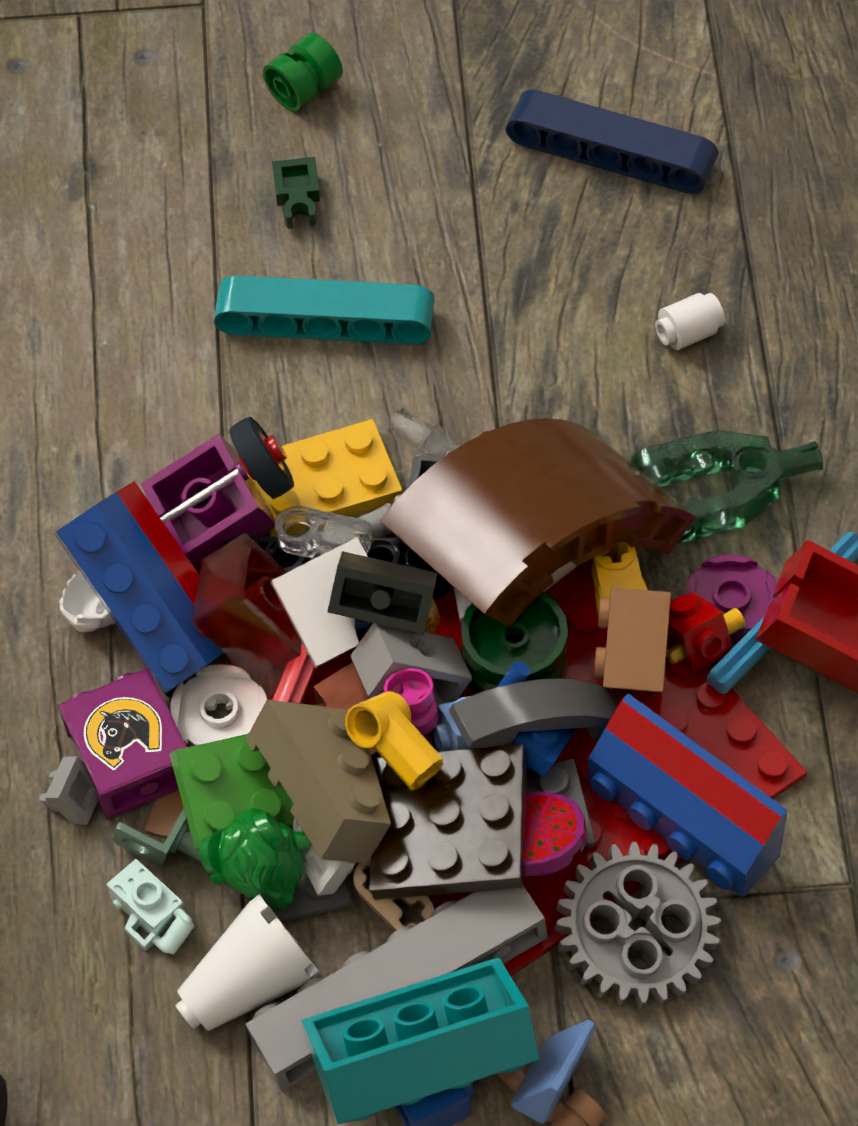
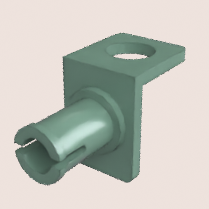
[113,808,201,868]

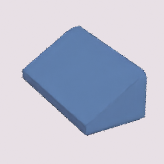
[511,1020,596,1124]

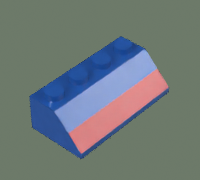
[55,481,243,693]
[587,693,788,898]

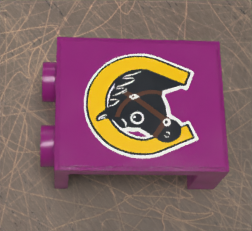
[58,668,187,820]

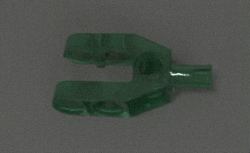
[630,430,823,544]

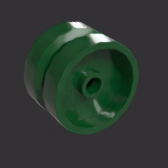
[461,592,568,695]

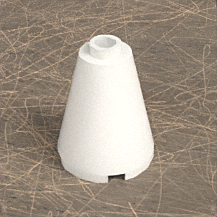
[175,894,321,1031]

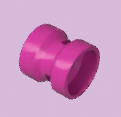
[384,668,439,736]

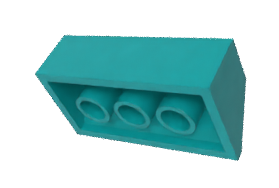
[301,957,540,1125]

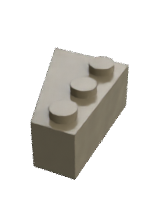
[245,700,391,864]

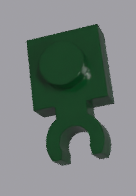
[272,157,320,229]

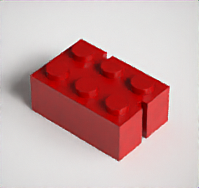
[755,540,858,693]

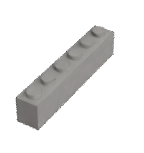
[245,887,548,1092]

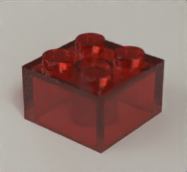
[192,533,302,681]

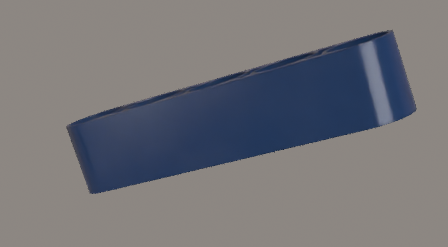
[505,89,719,194]

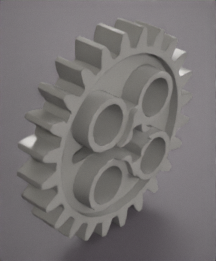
[554,842,721,1008]

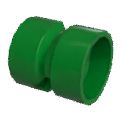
[262,32,343,112]

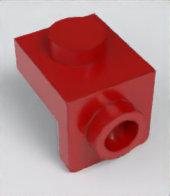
[667,592,733,672]

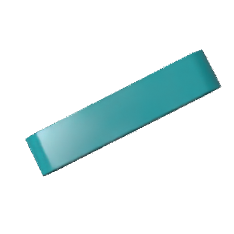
[213,275,435,345]

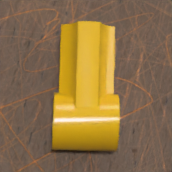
[345,691,444,791]

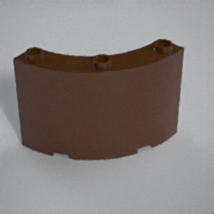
[380,418,697,627]

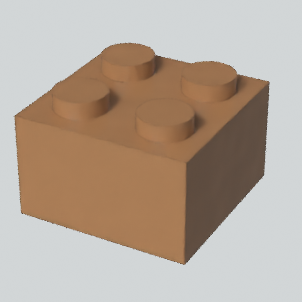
[594,587,671,693]

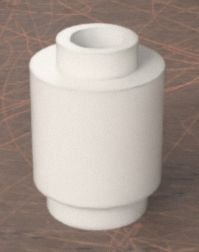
[655,293,725,350]

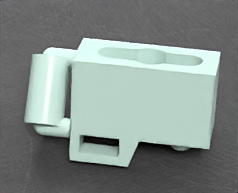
[106,859,195,955]

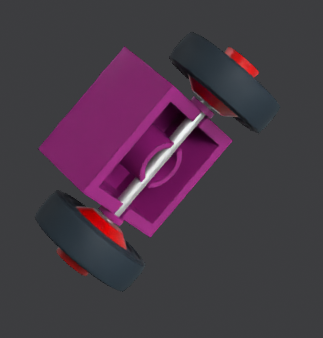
[141,417,294,575]

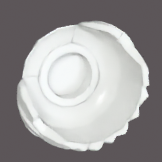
[59,570,115,632]

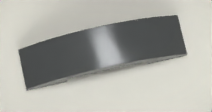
[449,679,620,748]

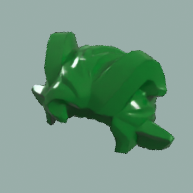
[199,808,313,909]

